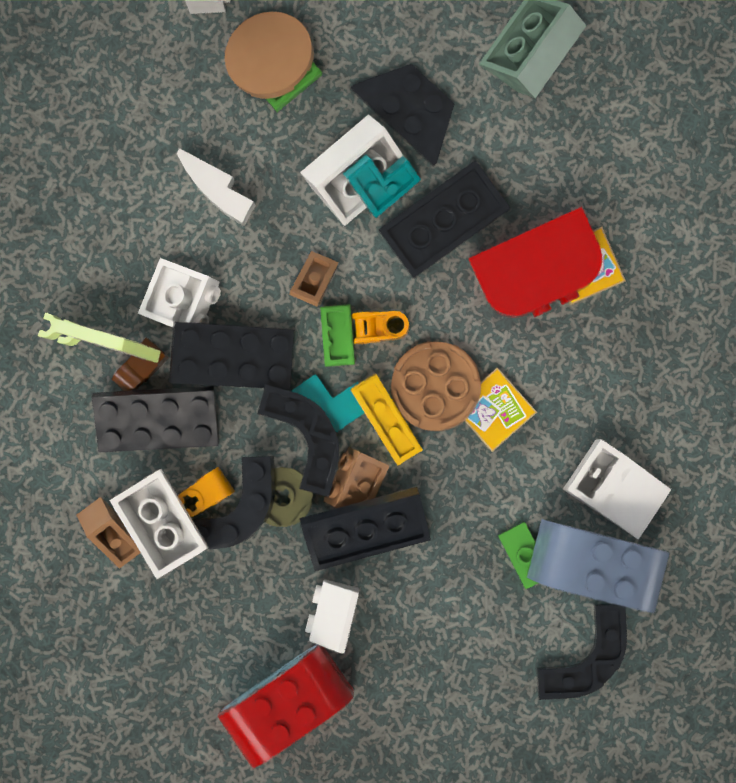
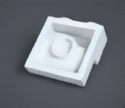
[138,258,220,328]

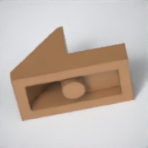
[289,251,338,307]

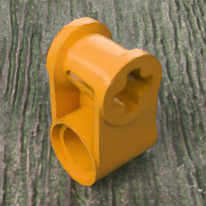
[351,311,410,344]
[178,467,235,517]

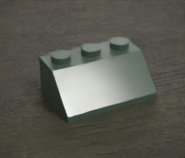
[479,0,586,98]

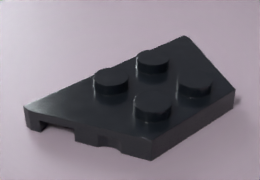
[350,64,454,167]

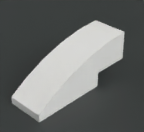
[177,149,255,226]

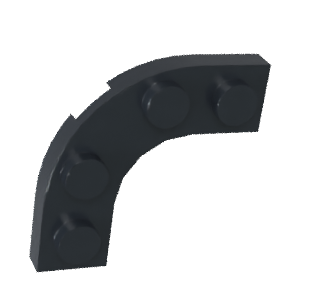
[257,385,339,497]
[192,456,275,549]
[537,604,627,700]

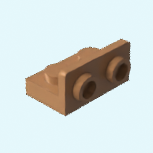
[324,447,389,508]

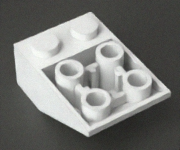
[563,439,671,540]

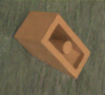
[77,497,141,569]

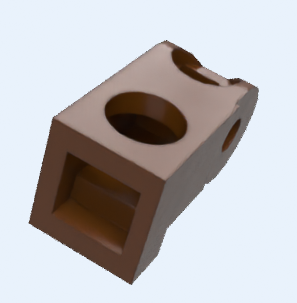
[112,337,169,391]

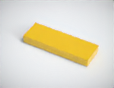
[350,373,423,466]

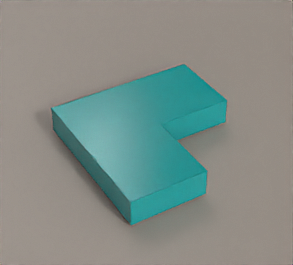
[343,155,421,218]
[291,374,364,432]

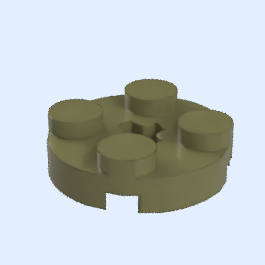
[266,467,313,527]

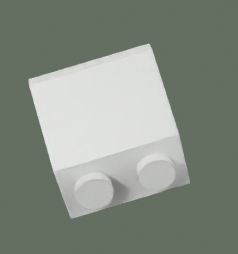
[305,579,359,654]

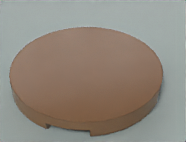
[225,12,314,99]
[391,341,481,431]

